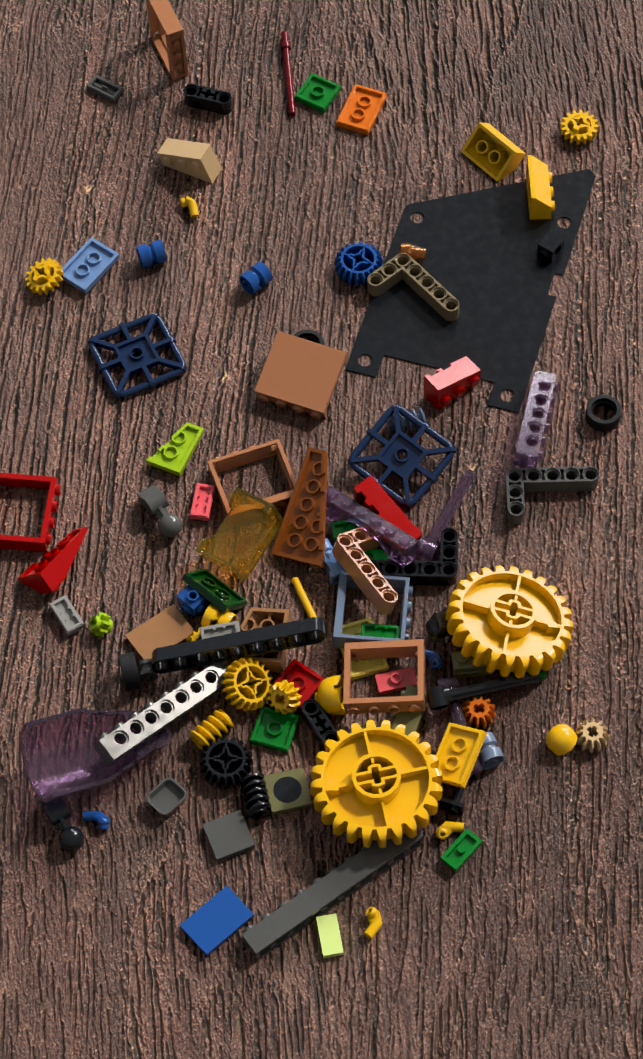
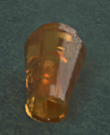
[399,242,426,259]

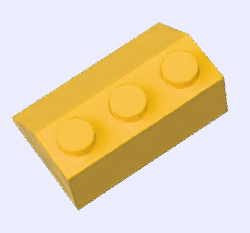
[460,122,526,182]
[526,155,555,220]

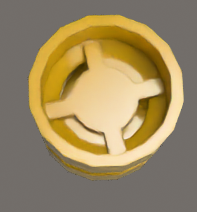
[201,604,237,627]

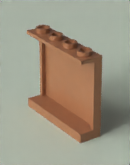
[254,331,349,419]

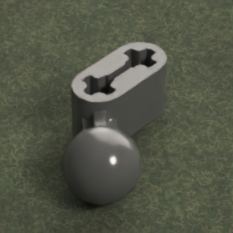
[137,485,182,538]

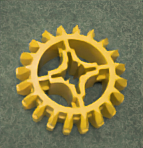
[221,658,273,711]

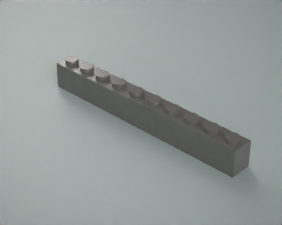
[242,828,424,961]

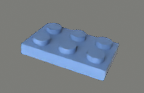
[61,237,120,294]

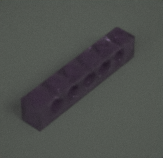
[514,370,559,469]

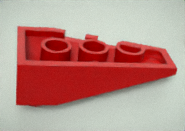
[17,527,88,594]

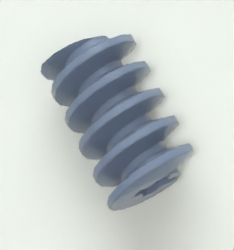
[387,408,426,437]

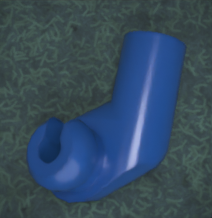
[425,649,442,669]

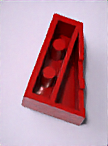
[424,356,481,410]

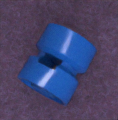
[136,239,167,269]
[239,261,273,295]

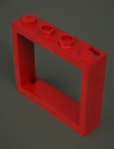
[0,473,61,552]

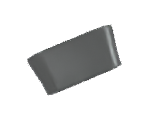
[147,778,187,818]

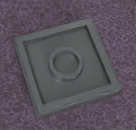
[202,810,255,862]

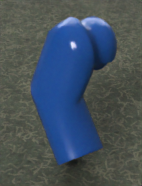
[83,811,110,830]

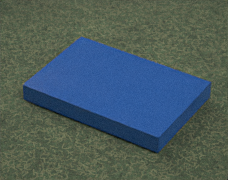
[180,886,254,957]

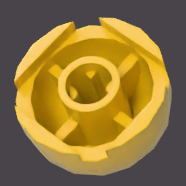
[315,675,346,716]

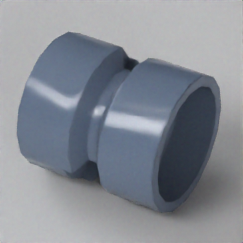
[477,732,505,770]

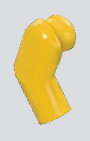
[180,196,199,218]
[436,821,464,840]
[364,907,382,939]

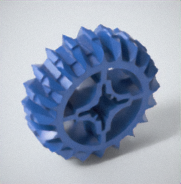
[334,241,383,287]

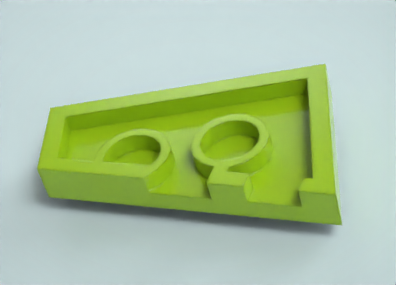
[146,422,204,476]

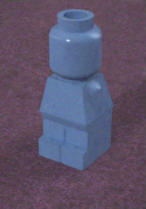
[324,538,347,586]

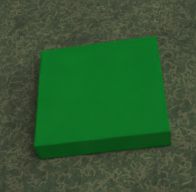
[294,73,342,113]
[250,706,300,754]

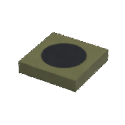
[264,767,312,815]

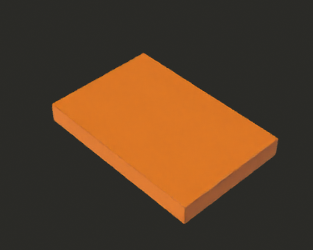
[336,84,387,135]

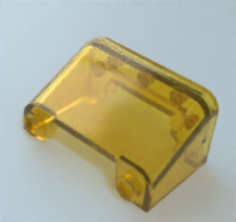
[196,487,282,581]

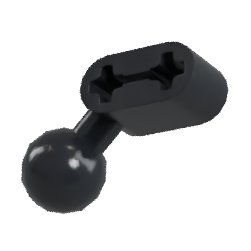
[39,791,85,852]

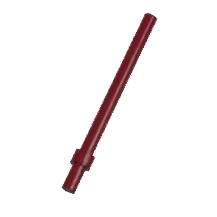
[280,31,296,116]

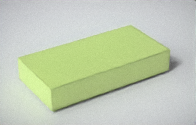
[316,913,344,958]

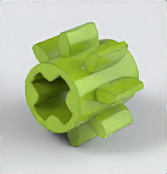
[89,612,113,637]

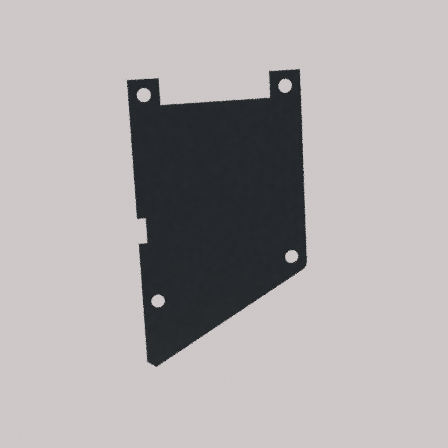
[345,169,596,413]

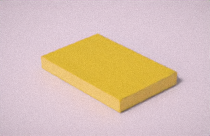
[436,722,487,789]

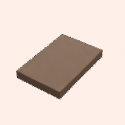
[125,604,195,660]

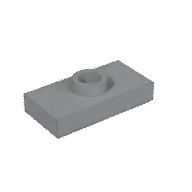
[49,595,85,636]
[200,621,240,639]

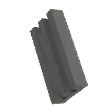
[86,75,124,104]

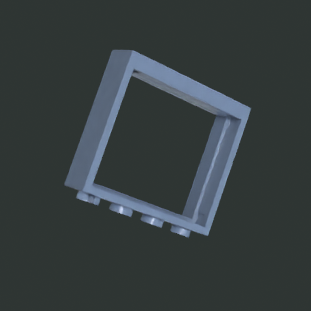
[333,572,413,648]

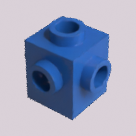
[177,585,208,618]

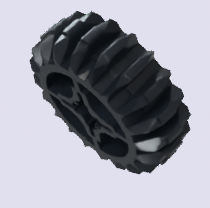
[199,735,254,789]

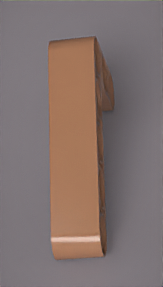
[332,523,398,615]

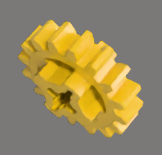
[560,110,599,145]
[25,258,64,295]

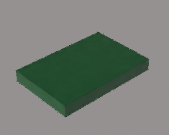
[182,569,248,613]

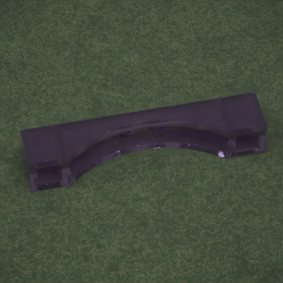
[326,486,419,567]

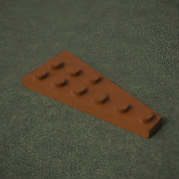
[271,447,328,568]

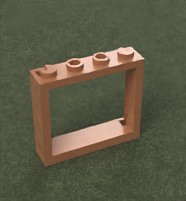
[146,0,189,80]
[207,439,296,526]
[343,639,425,715]

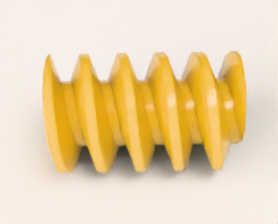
[189,709,234,750]

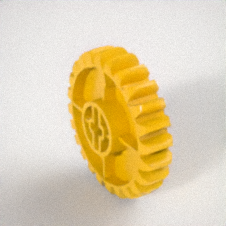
[445,565,573,678]
[310,720,443,848]

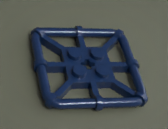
[88,312,187,399]
[347,404,456,509]

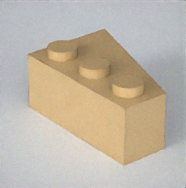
[157,138,222,184]

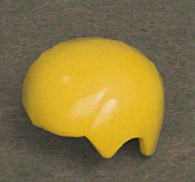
[545,724,578,756]

